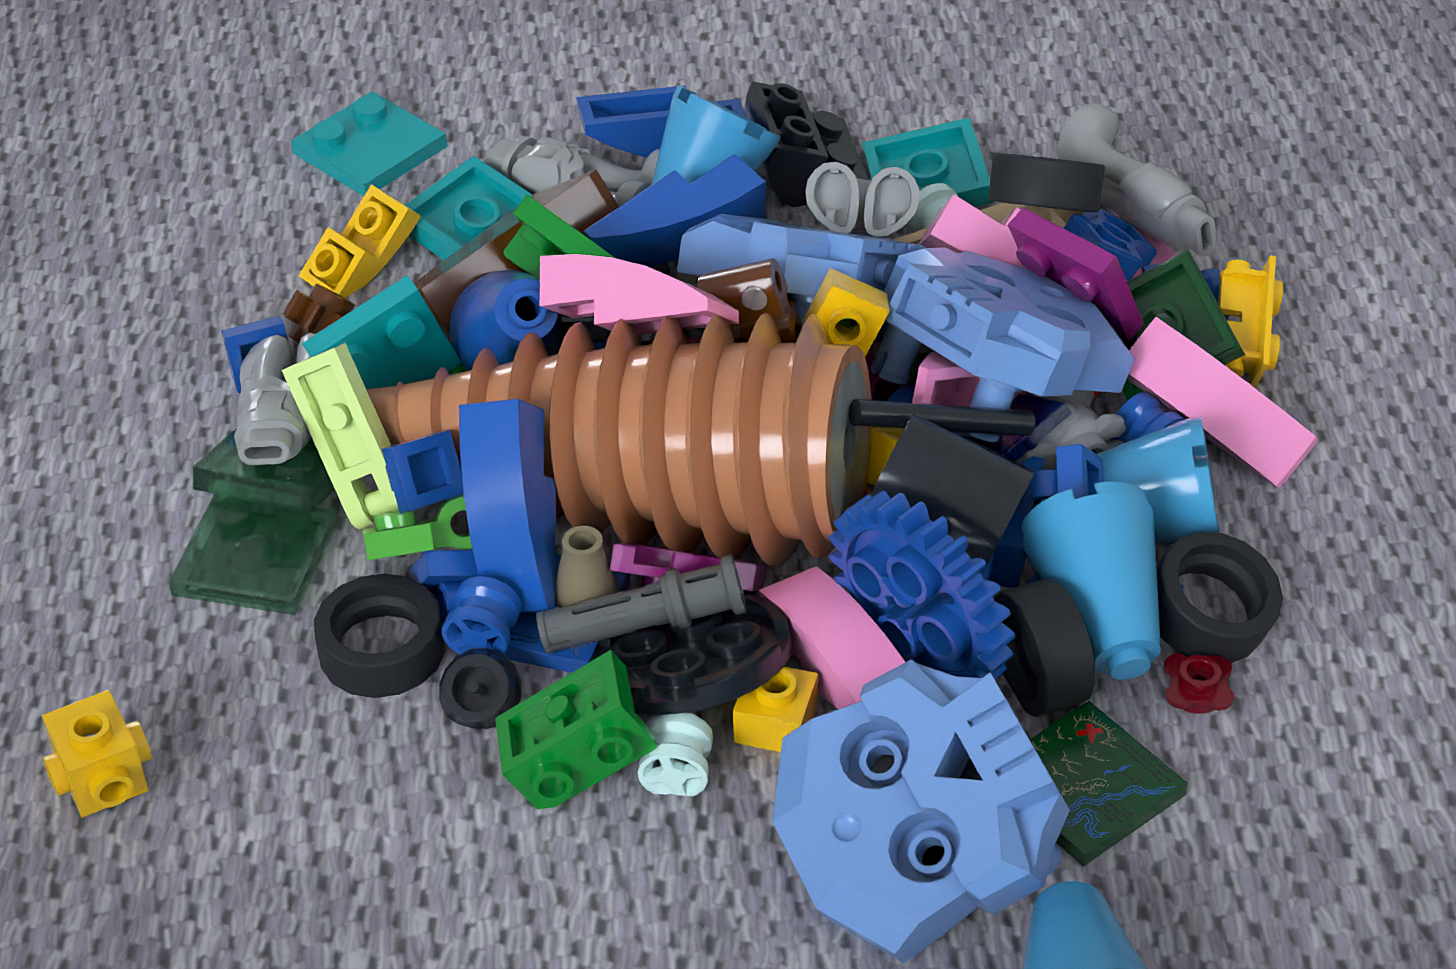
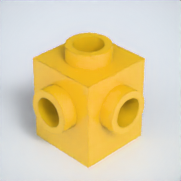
[41,689,152,818]

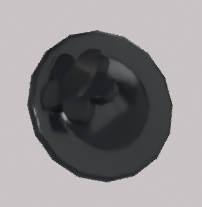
[439,648,522,729]

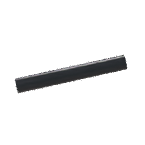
[849,399,1035,436]

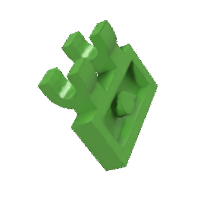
[363,494,473,561]

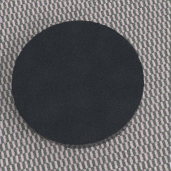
[589,593,792,715]

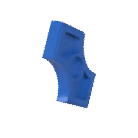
[1064,209,1157,281]

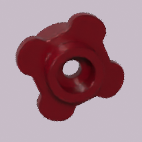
[1163,653,1235,714]

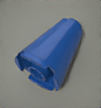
[449,270,563,371]

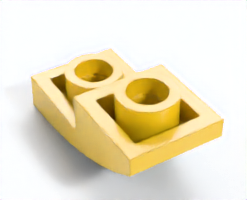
[299,185,421,298]

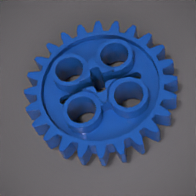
[829,490,1015,679]

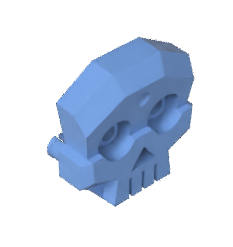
[677,214,925,342]
[870,247,1135,442]
[772,659,1070,963]

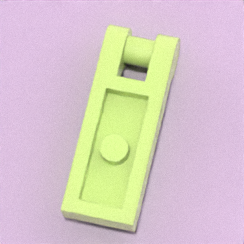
[282,343,399,529]

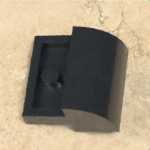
[745,81,869,207]
[870,414,1035,565]

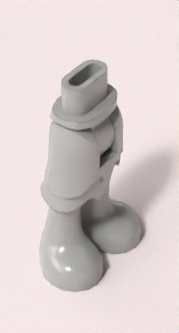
[1057,103,1217,257]
[484,136,660,207]
[805,162,920,237]
[234,333,315,465]

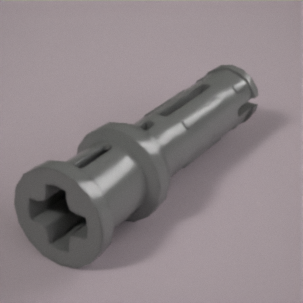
[536,554,747,654]

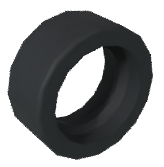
[988,153,1105,212]
[1156,532,1283,663]
[314,573,445,698]
[994,578,1095,717]

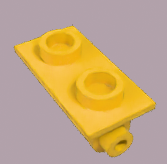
[1218,255,1283,388]

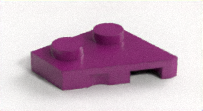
[1007,208,1144,342]
[610,543,768,593]

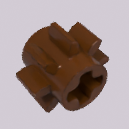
[283,283,356,343]

